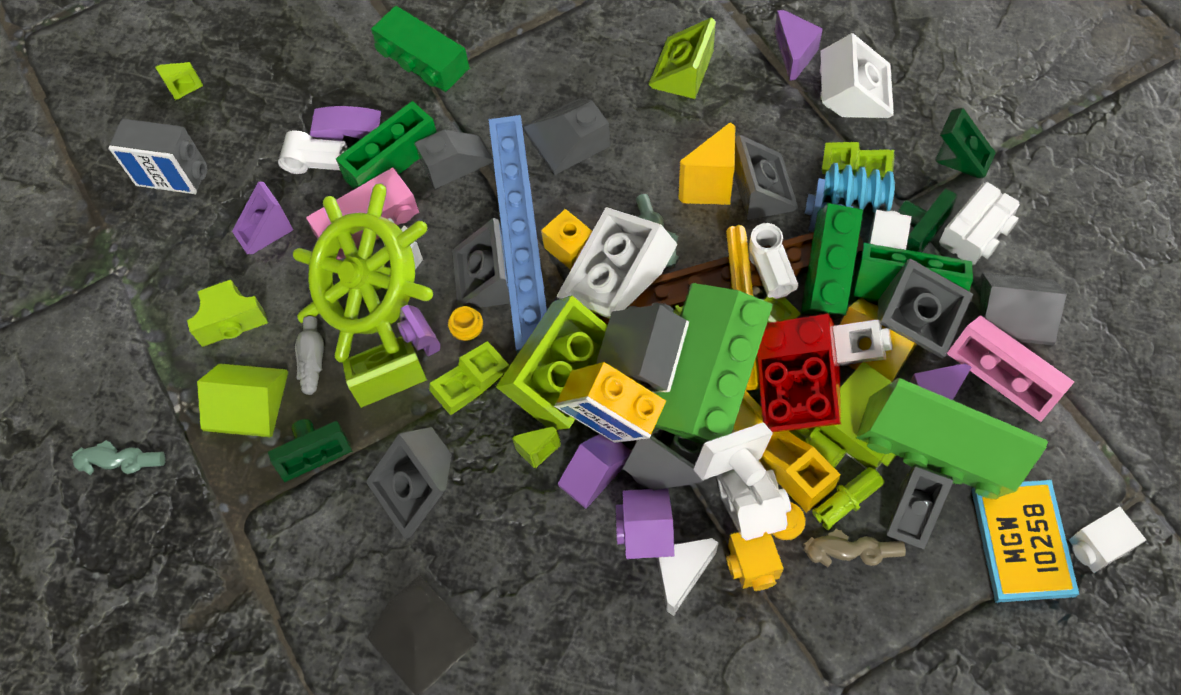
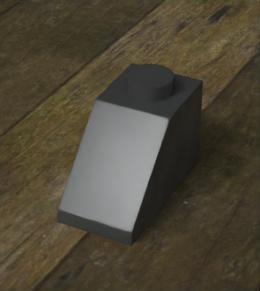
[415,129,493,189]

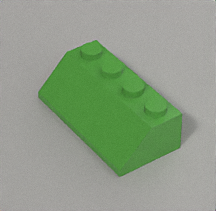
[655,283,773,445]
[856,378,1048,499]

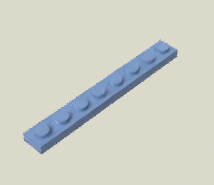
[489,115,547,355]

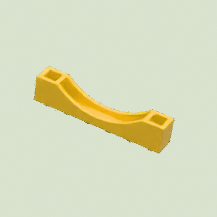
[732,390,841,513]

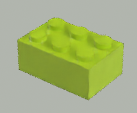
[496,295,608,430]

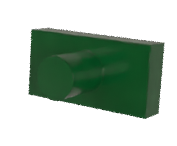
[898,188,957,253]
[268,419,353,482]

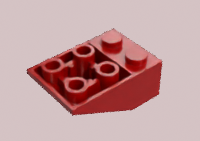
[757,314,841,432]

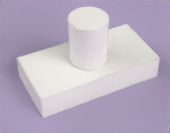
[694,422,773,486]

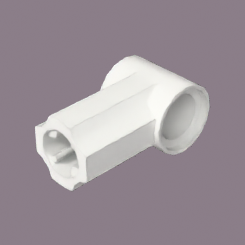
[278,130,348,174]
[748,223,798,299]

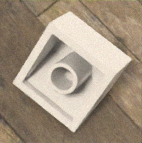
[820,33,894,118]

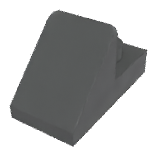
[886,464,954,549]

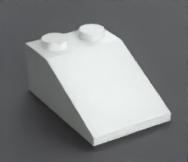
[557,207,677,319]

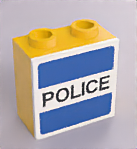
[554,362,666,443]

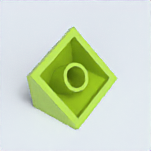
[648,17,716,99]
[343,336,427,408]
[197,364,288,437]

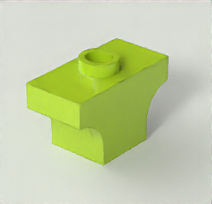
[187,279,268,347]

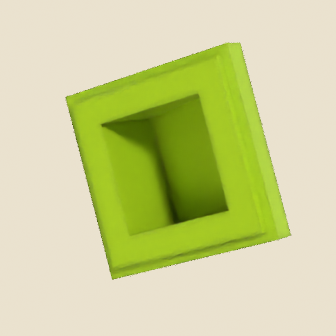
[155,62,203,100]
[512,426,561,468]

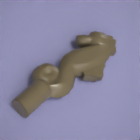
[803,528,906,567]

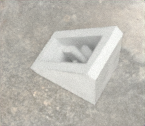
[657,538,718,616]

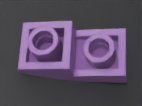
[310,106,381,141]
[397,305,440,356]

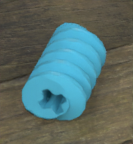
[822,163,895,213]

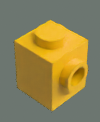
[541,209,592,270]
[726,532,783,591]

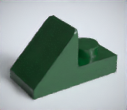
[935,108,996,179]

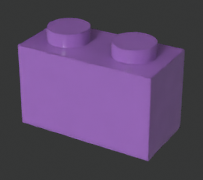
[616,488,675,559]

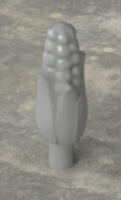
[295,316,324,395]

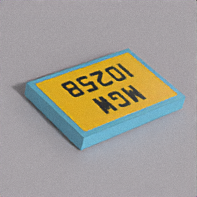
[971,480,1079,603]

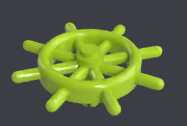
[293,184,433,363]

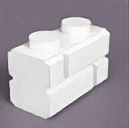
[939,182,1020,265]
[716,460,791,540]

